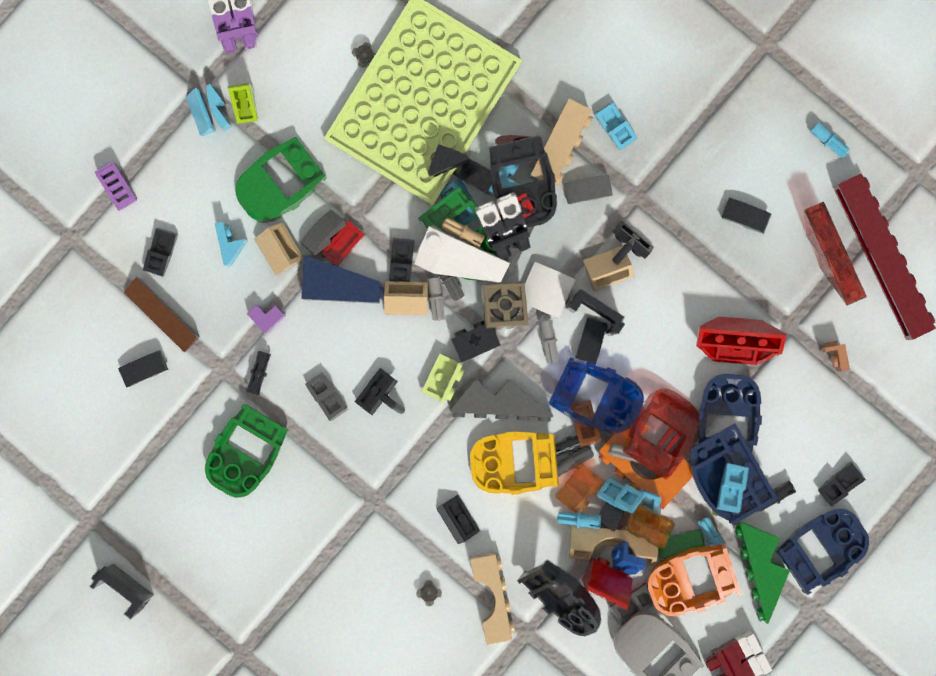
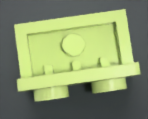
[421,353,465,403]

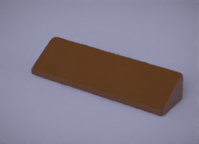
[124,277,200,352]

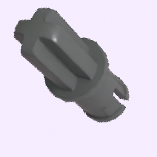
[439,274,464,301]
[557,446,594,477]

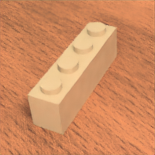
[530,98,593,186]

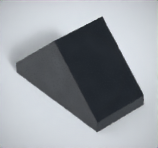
[428,144,469,179]

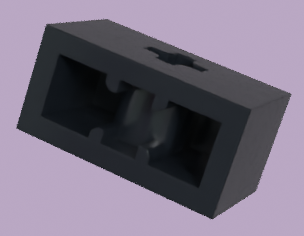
[451,320,501,363]

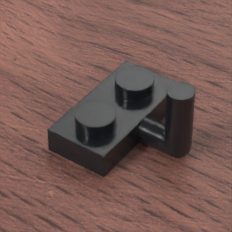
[612,220,654,265]
[354,368,405,416]

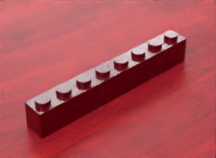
[833,173,936,340]

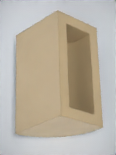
[254,222,303,275]
[583,246,634,291]
[384,281,428,315]

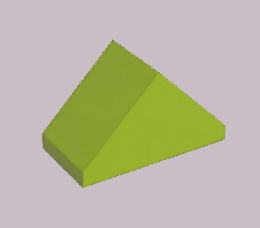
[228,83,258,124]

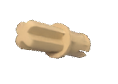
[442,218,485,248]

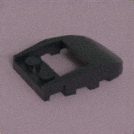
[489,135,557,228]
[517,559,601,636]

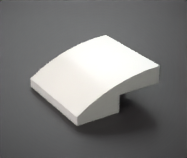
[525,262,577,319]

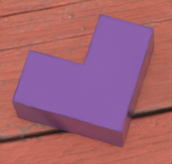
[247,305,286,334]

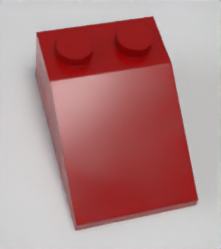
[581,556,633,609]

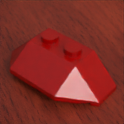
[696,316,787,365]

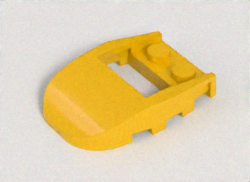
[470,431,559,495]

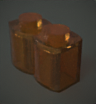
[555,463,603,513]
[625,505,675,548]

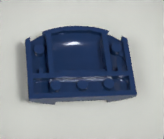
[689,423,778,525]

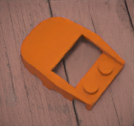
[648,544,742,616]

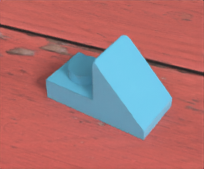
[488,164,519,195]
[215,222,247,267]

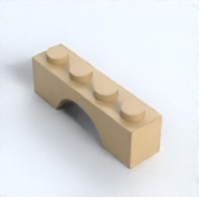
[568,525,658,566]
[470,552,515,645]

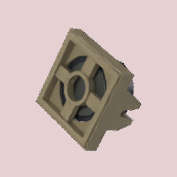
[481,282,529,330]

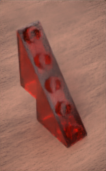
[804,202,867,306]

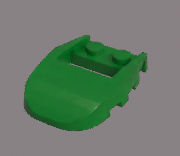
[235,137,327,223]
[418,187,500,280]
[205,404,288,498]

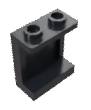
[566,289,625,336]
[90,564,154,619]

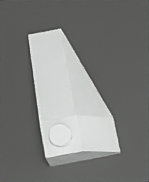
[414,225,510,283]

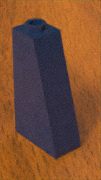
[301,256,385,304]

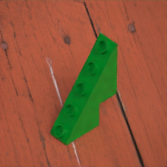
[734,521,790,624]

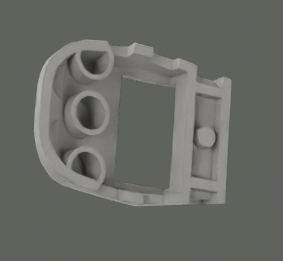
[614,611,704,676]

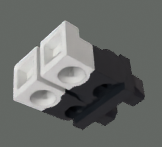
[475,192,531,260]

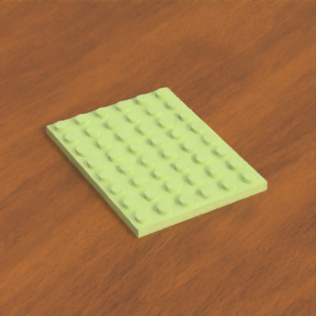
[324,0,522,206]

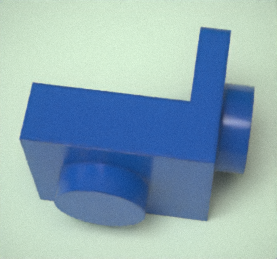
[611,541,646,575]

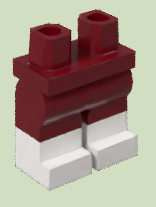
[704,630,772,676]

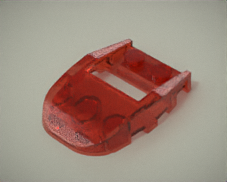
[623,388,700,480]

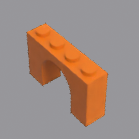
[597,412,693,509]

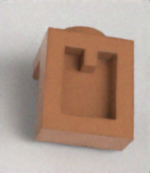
[820,341,850,371]

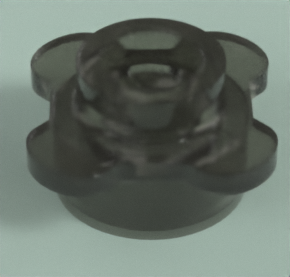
[352,42,376,68]
[416,580,442,606]

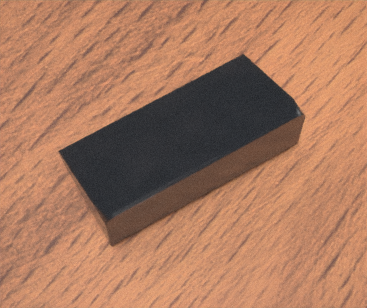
[436,495,480,544]

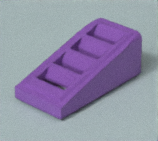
[95,162,137,211]

